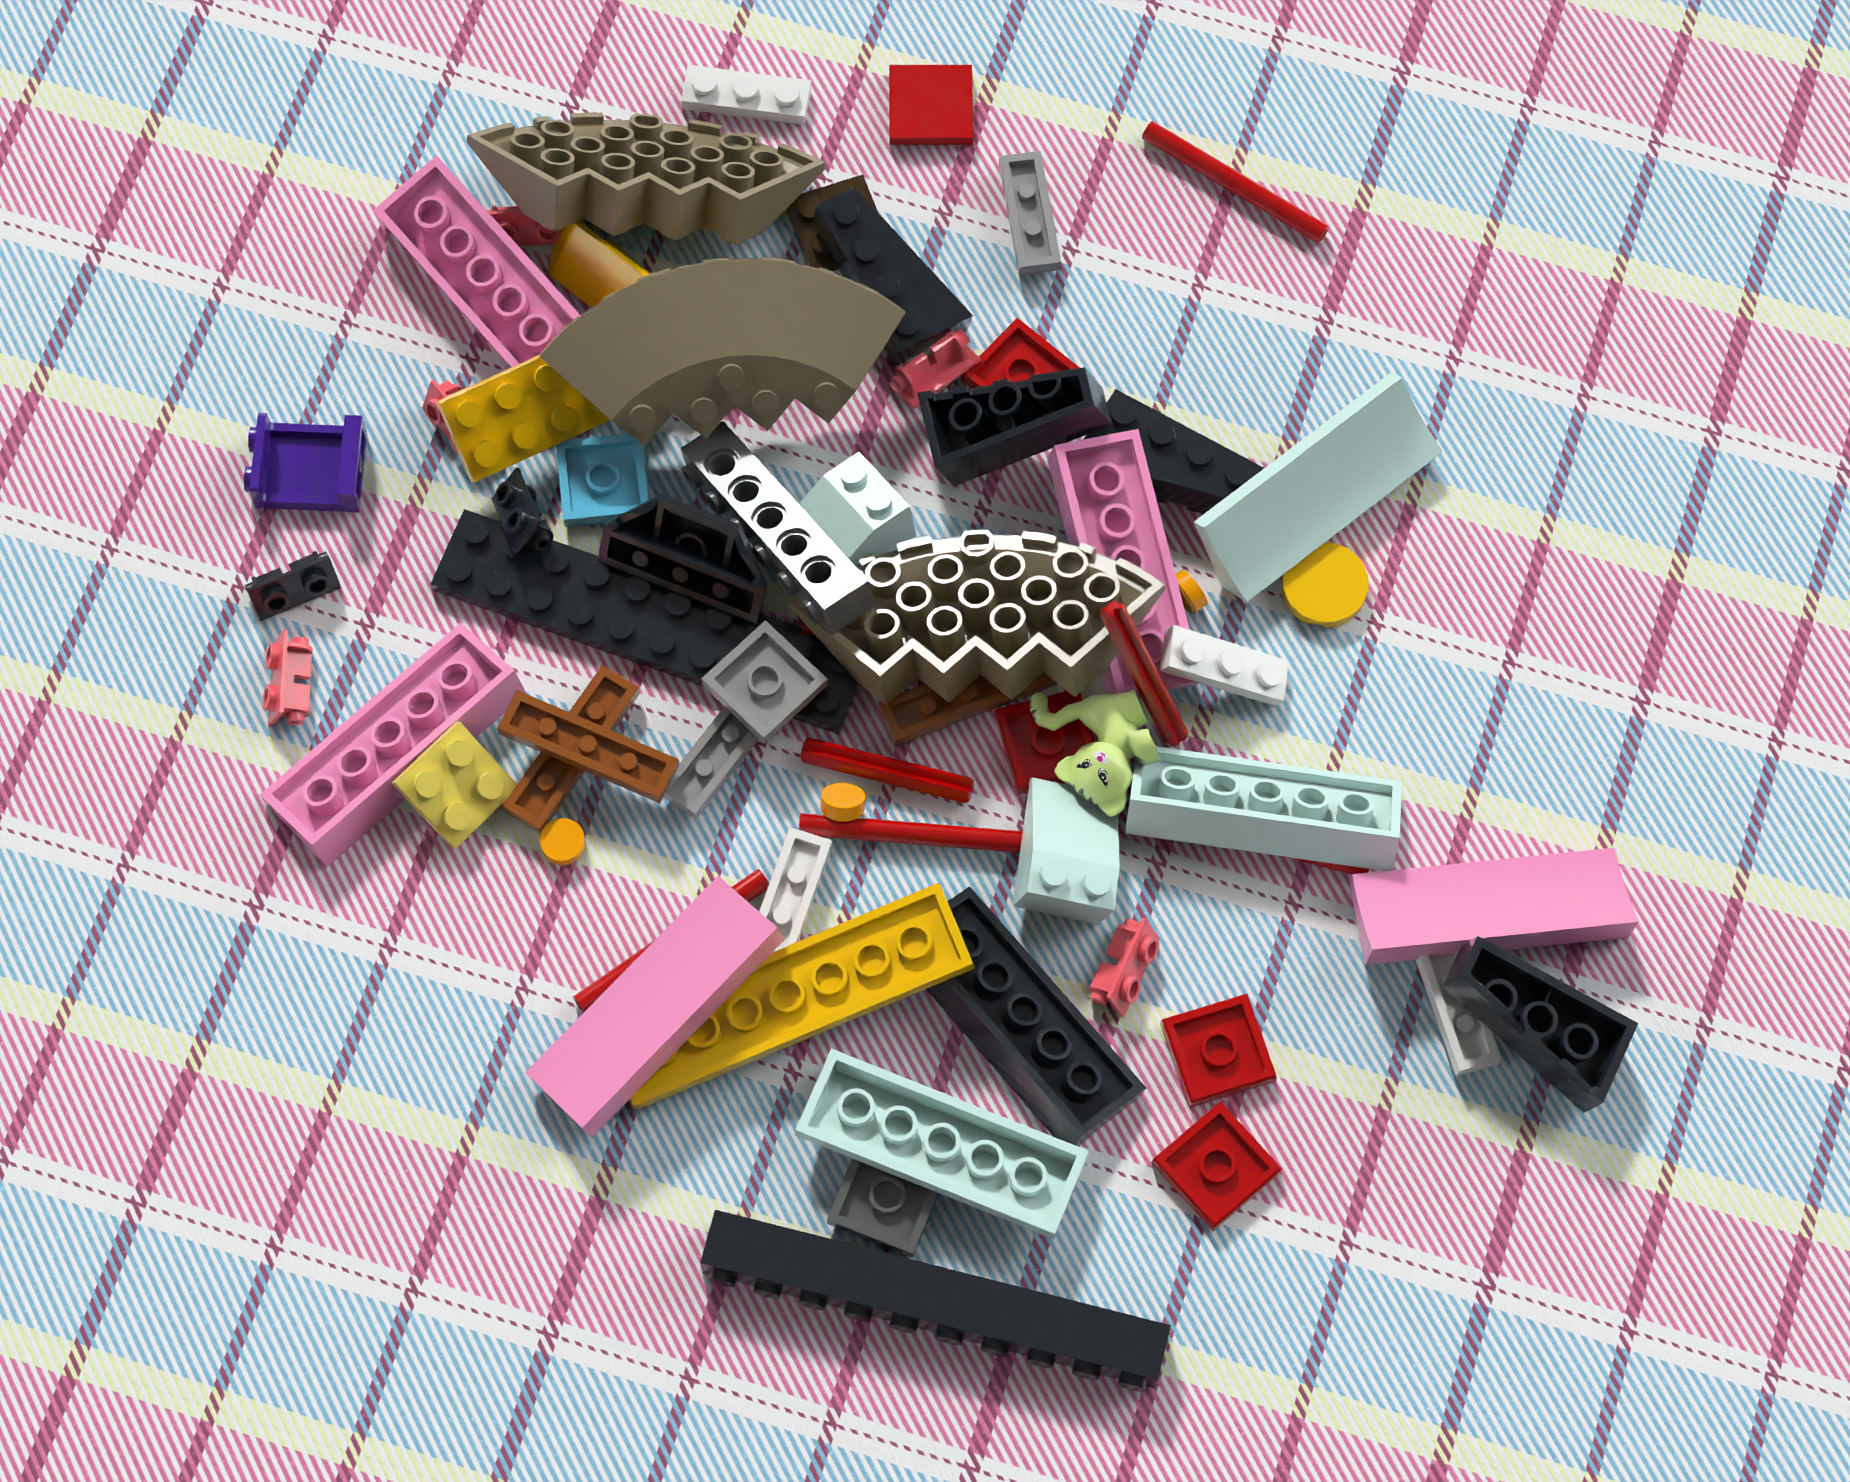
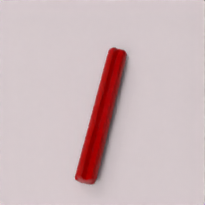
[1100,601,1188,747]
[800,738,974,803]

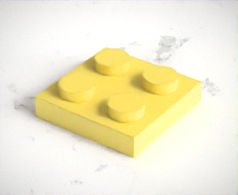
[392,722,517,849]

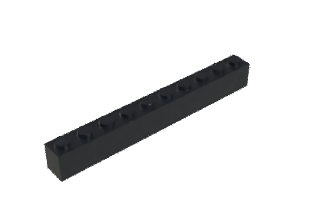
[700,1210,1171,1392]

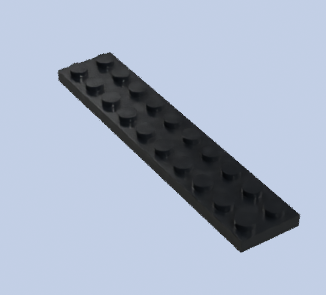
[430,509,860,735]

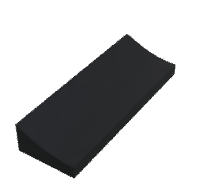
[926,886,1146,1147]

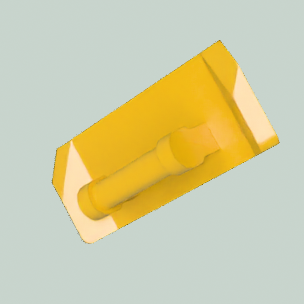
[547,219,651,308]

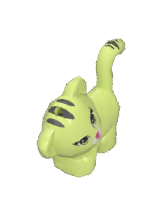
[1030,689,1161,817]

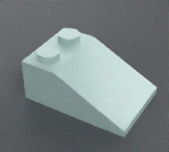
[799,452,916,566]
[1013,777,1120,924]

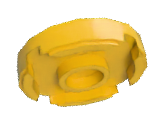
[1281,542,1369,628]

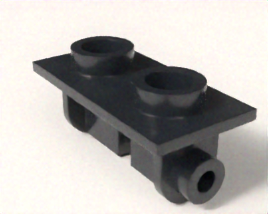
[491,467,554,554]
[245,551,342,621]

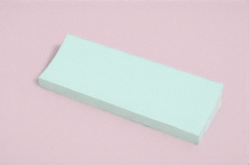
[1194,372,1443,602]
[1125,746,1402,871]
[795,1049,1089,1239]

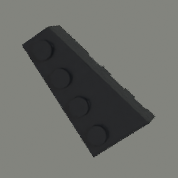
[813,187,973,367]
[917,367,1112,486]
[1083,389,1264,514]
[1442,936,1638,1113]

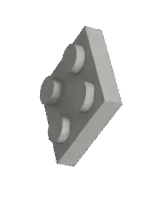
[702,620,828,744]

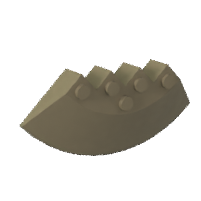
[467,112,826,245]
[539,257,906,446]
[789,530,1165,706]

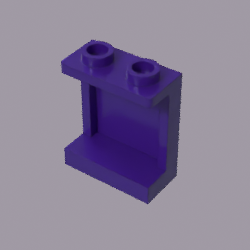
[244,413,368,513]

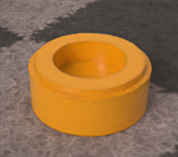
[1175,569,1208,614]
[820,783,865,822]
[540,818,586,866]

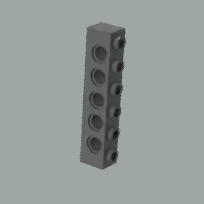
[680,421,875,635]

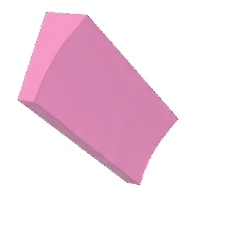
[372,155,581,368]
[1047,429,1199,699]
[260,623,527,868]
[1349,848,1639,965]
[525,875,785,1137]

